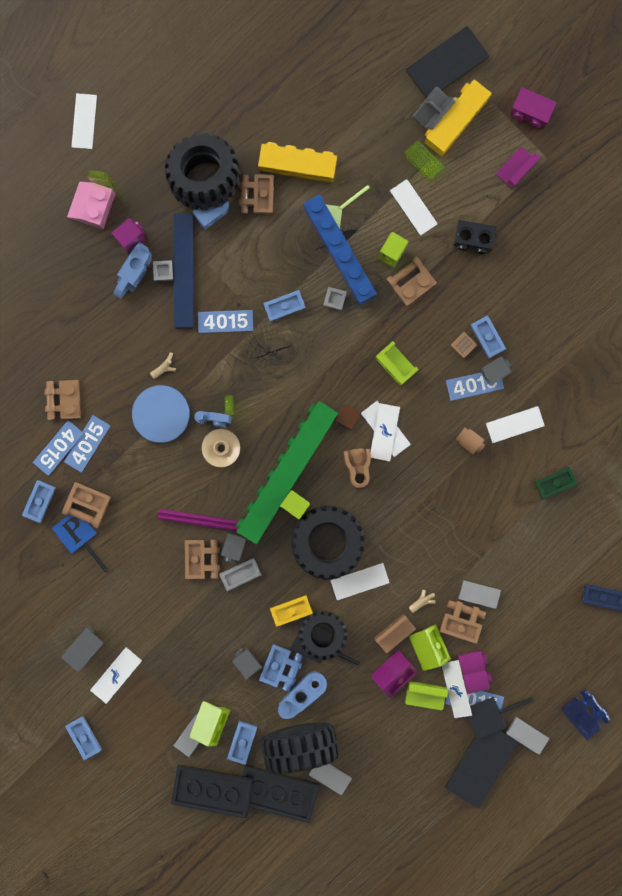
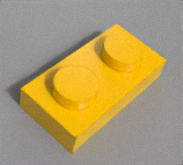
[270,595,313,627]

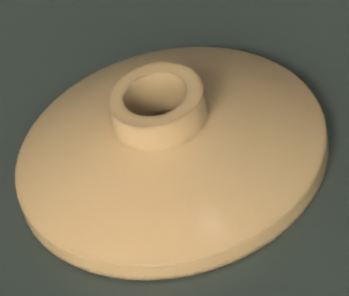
[202,429,240,467]

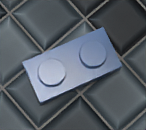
[263,290,306,322]
[470,316,506,359]
[22,480,56,523]
[65,716,102,760]
[227,720,257,765]

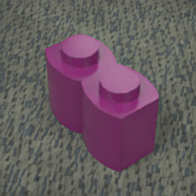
[457,649,492,694]

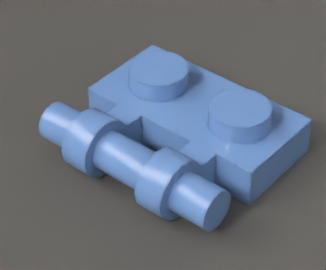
[194,411,232,428]
[259,644,303,692]

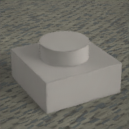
[153,260,174,282]
[323,287,347,311]

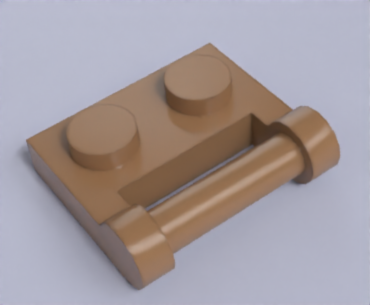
[386,256,437,307]
[62,482,111,529]

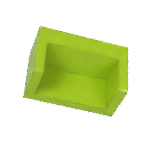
[378,232,409,268]
[375,341,419,386]
[280,490,310,519]

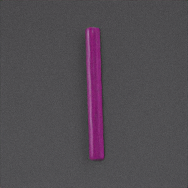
[158,509,239,531]

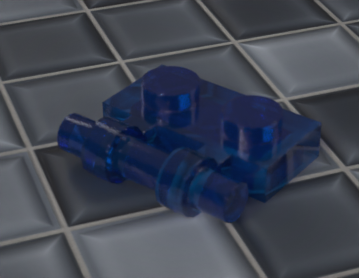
[561,688,611,740]

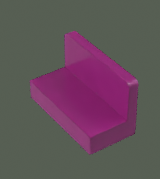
[496,147,540,189]
[371,650,419,698]

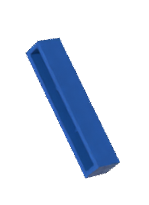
[303,194,377,306]

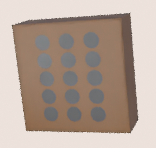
[450,332,477,359]

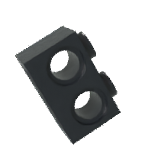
[453,220,497,254]

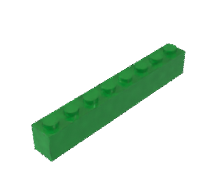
[236,401,338,545]

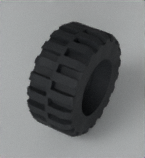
[165,133,241,210]
[291,506,365,580]
[261,722,339,774]

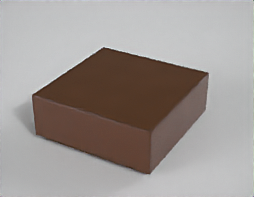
[335,404,361,430]

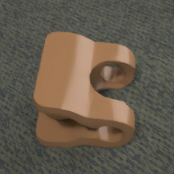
[343,448,371,488]

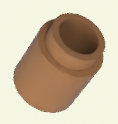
[456,427,485,454]

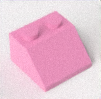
[67,182,116,230]

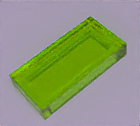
[404,140,444,181]
[88,170,114,189]

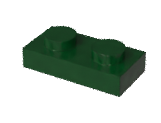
[534,466,578,499]

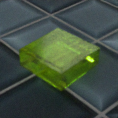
[225,396,234,416]

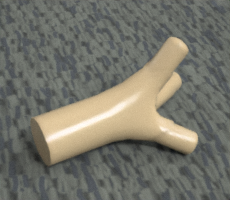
[150,353,176,379]
[409,590,436,613]

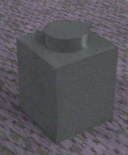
[480,356,512,386]
[221,533,247,563]
[232,647,262,680]

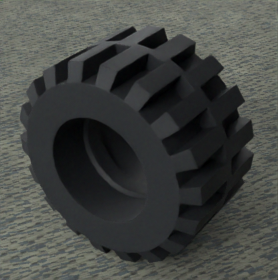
[298,611,348,660]

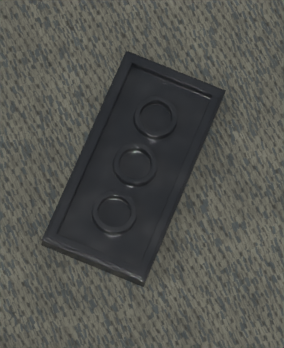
[406,26,489,98]
[445,730,518,808]
[171,764,254,819]
[242,764,319,823]

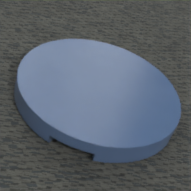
[132,385,190,443]

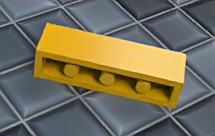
[424,79,492,157]
[258,142,337,183]

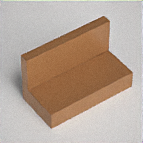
[374,614,416,654]

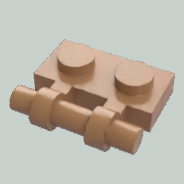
[239,174,274,214]
[44,380,81,420]
[185,540,220,579]
[439,600,486,644]

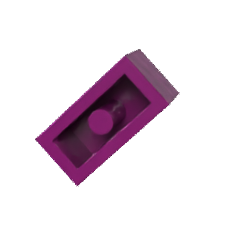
[510,87,557,128]
[112,218,147,255]

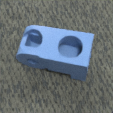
[193,202,229,230]

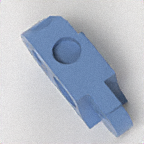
[113,243,152,299]
[278,671,327,719]

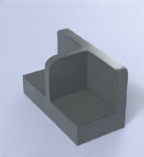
[412,87,456,130]
[61,626,104,672]

